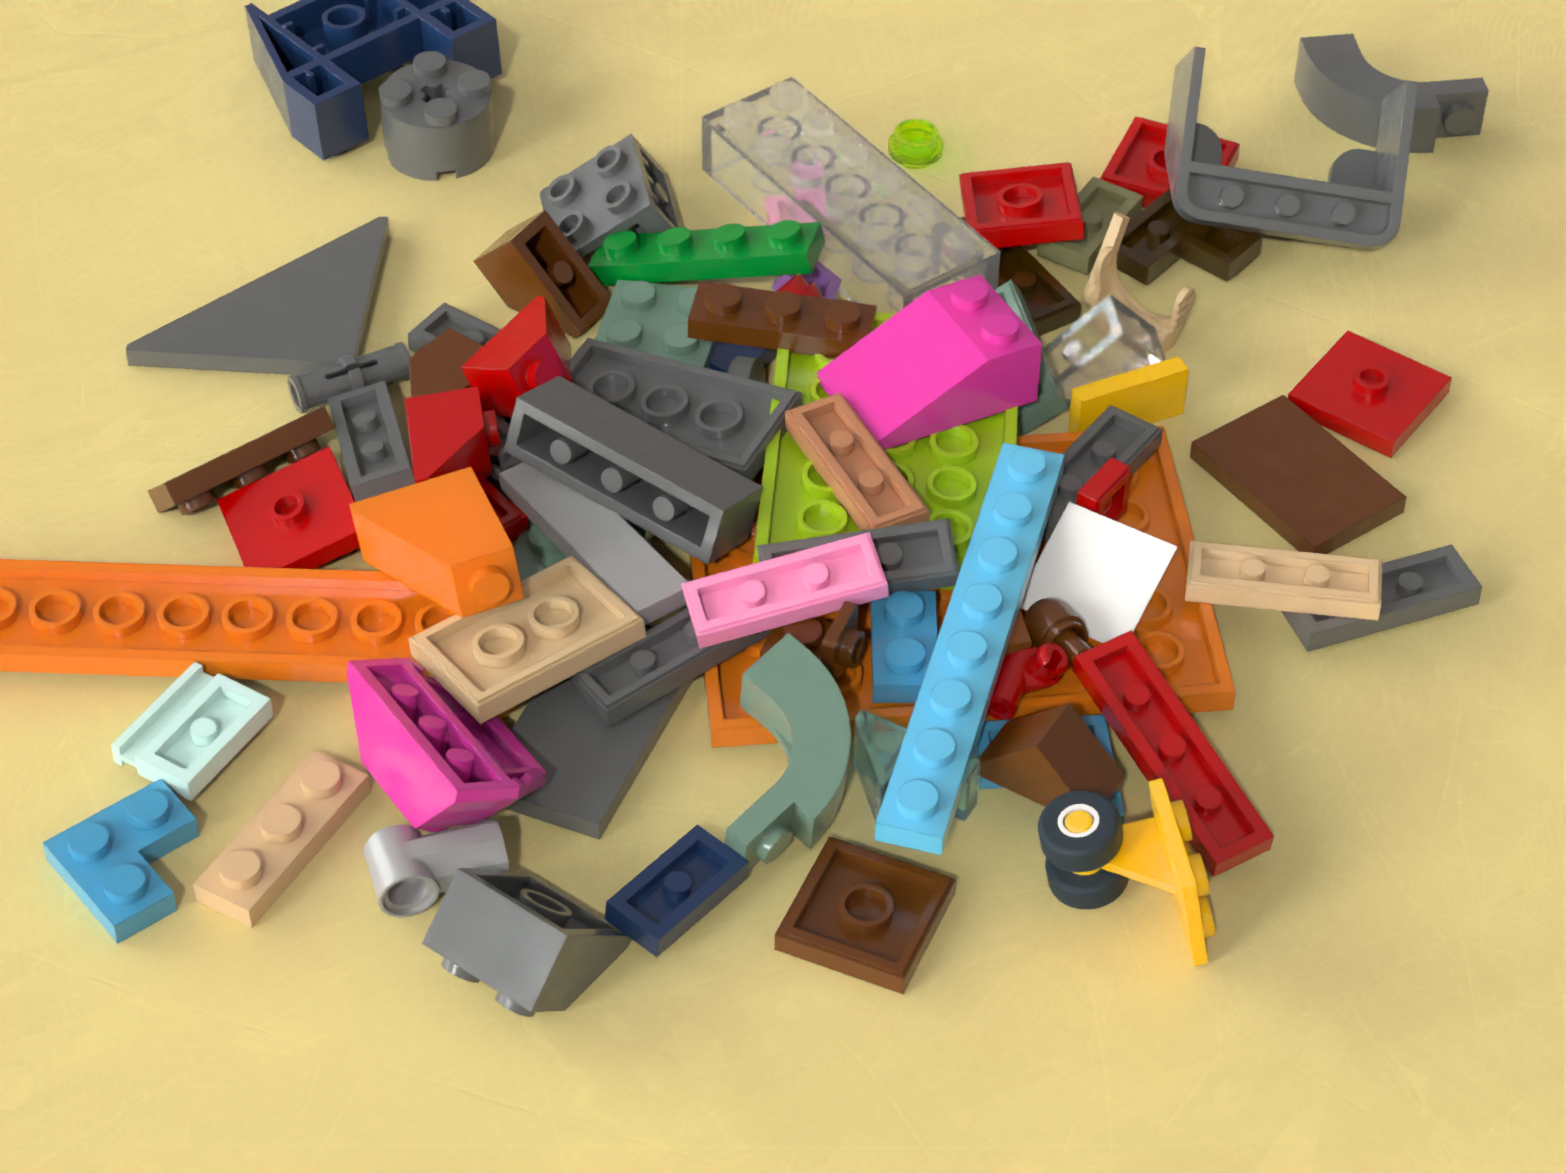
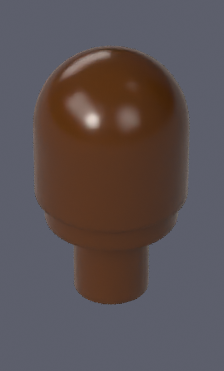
[1024,598,1091,667]

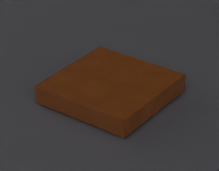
[774,837,956,995]

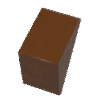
[973,703,1125,807]

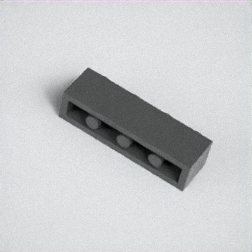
[504,376,763,565]

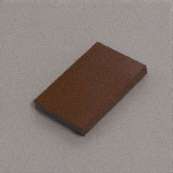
[1190,395,1407,554]

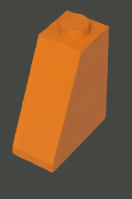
[349,467,524,618]

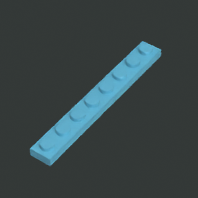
[875,443,1065,855]

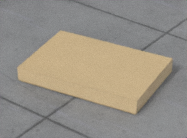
[408,555,646,724]

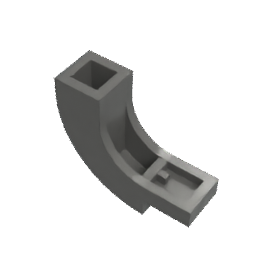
[1294,34,1489,153]

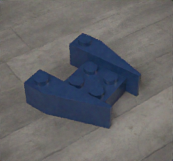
[245,0,502,161]

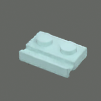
[111,662,273,801]

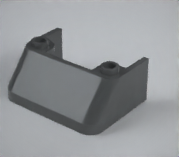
[1164,46,1418,250]

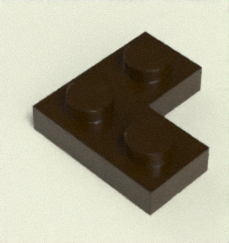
[1117,189,1263,285]

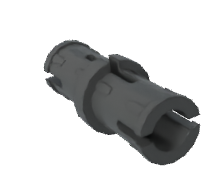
[288,342,410,414]

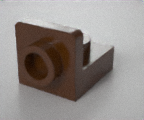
[760,601,865,684]

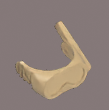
[1081,212,1196,355]

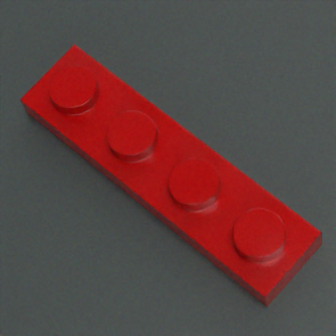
[1072,631,1274,877]

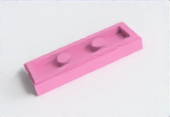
[681,532,889,649]

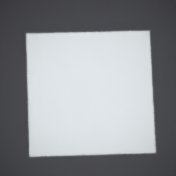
[1020,502,1177,643]

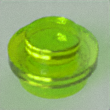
[888,119,943,169]

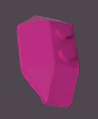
[347,658,547,832]

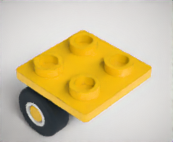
[1038,778,1216,967]

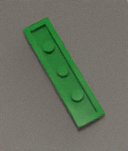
[588,220,826,286]

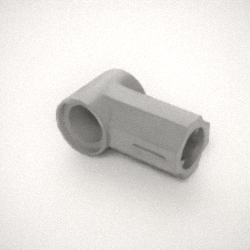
[363,819,509,918]

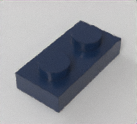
[605,825,749,957]

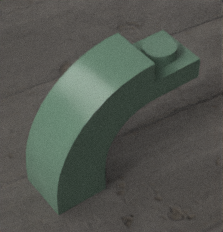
[725,633,851,872]

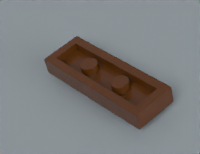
[688,281,877,358]
[147,406,335,516]

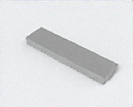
[499,462,688,625]

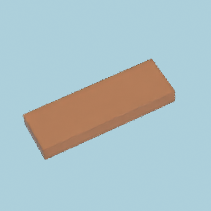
[785,393,929,531]

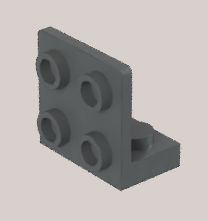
[540,134,682,258]

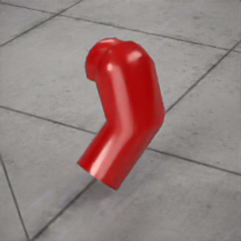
[987,642,1069,720]

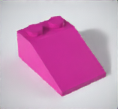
[817,274,1042,450]

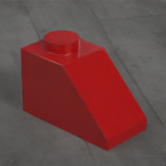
[461,296,573,418]
[404,386,501,484]

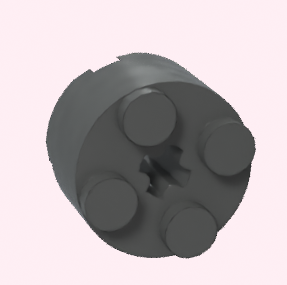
[379,51,494,181]

